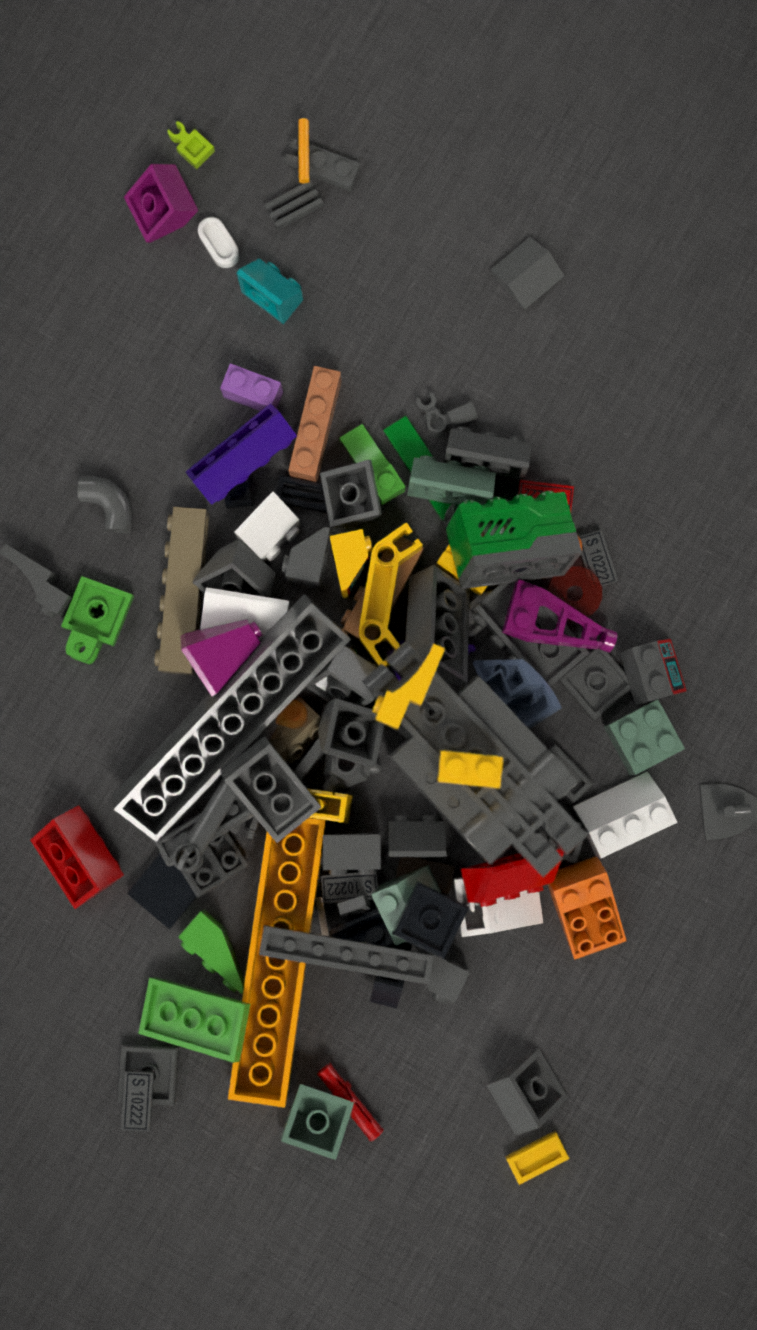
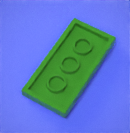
[138,977,250,1063]

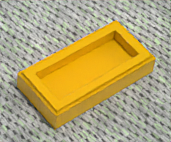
[505,1131,569,1185]

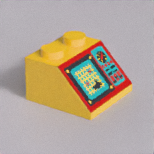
[330,529,372,598]

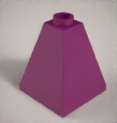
[180,619,263,696]

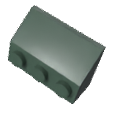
[407,456,496,506]

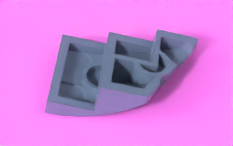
[473,659,562,729]

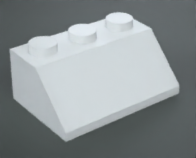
[200,587,289,640]
[572,772,678,858]

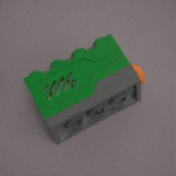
[446,491,582,589]

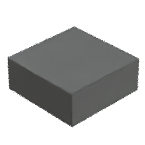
[337,895,373,919]

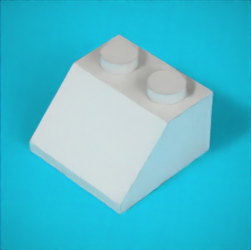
[235,492,300,562]

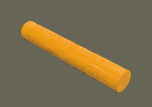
[298,118,309,184]

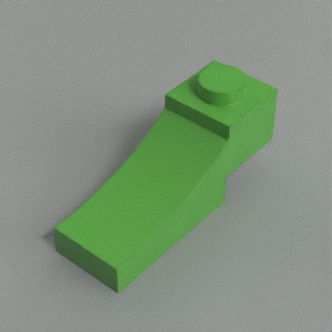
[340,424,406,505]

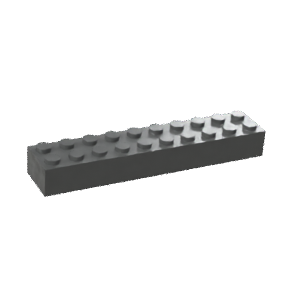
[112,594,351,842]

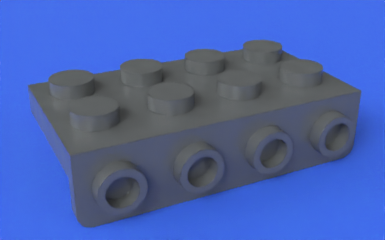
[471,580,589,687]

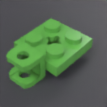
[61,576,134,665]

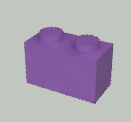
[220,363,283,411]

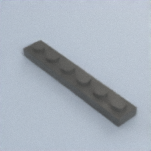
[259,925,434,984]

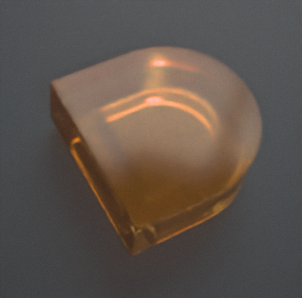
[276,700,308,729]

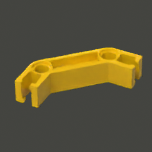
[359,522,423,668]

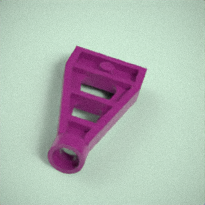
[502,580,617,653]

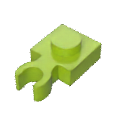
[167,121,215,170]

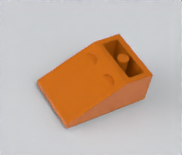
[548,856,627,960]

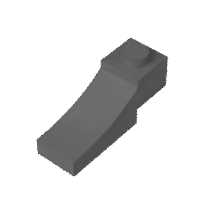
[0,544,72,618]

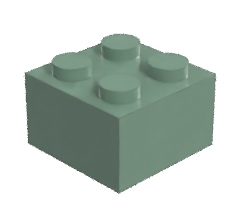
[604,699,685,775]

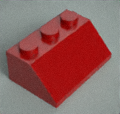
[30,805,124,909]
[461,848,564,907]

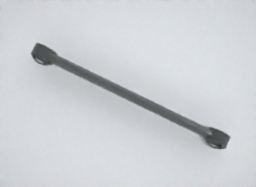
[172,700,293,874]

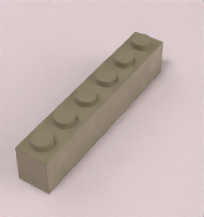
[155,507,209,675]

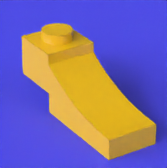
[372,644,445,730]

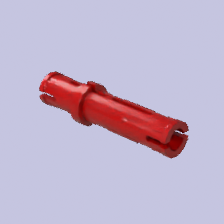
[317,1062,384,1142]

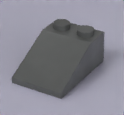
[220,736,321,843]

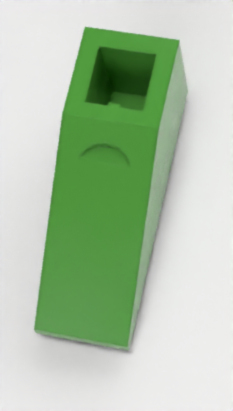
[178,909,245,994]

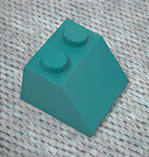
[236,258,303,325]

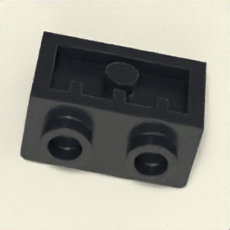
[328,908,397,972]

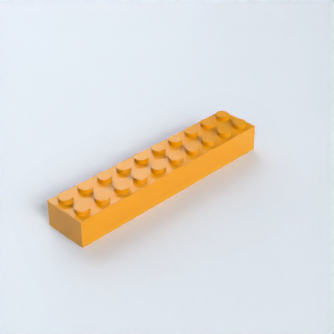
[228,818,327,1108]

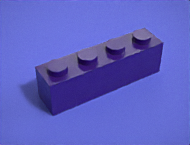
[185,403,297,505]

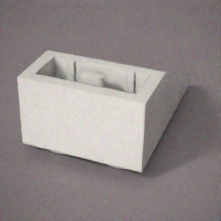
[453,877,543,937]

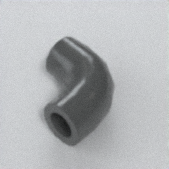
[77,475,133,534]

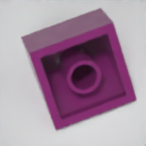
[124,164,198,243]

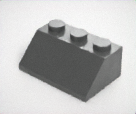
[444,427,531,481]

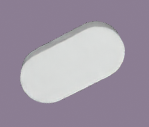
[198,217,239,268]

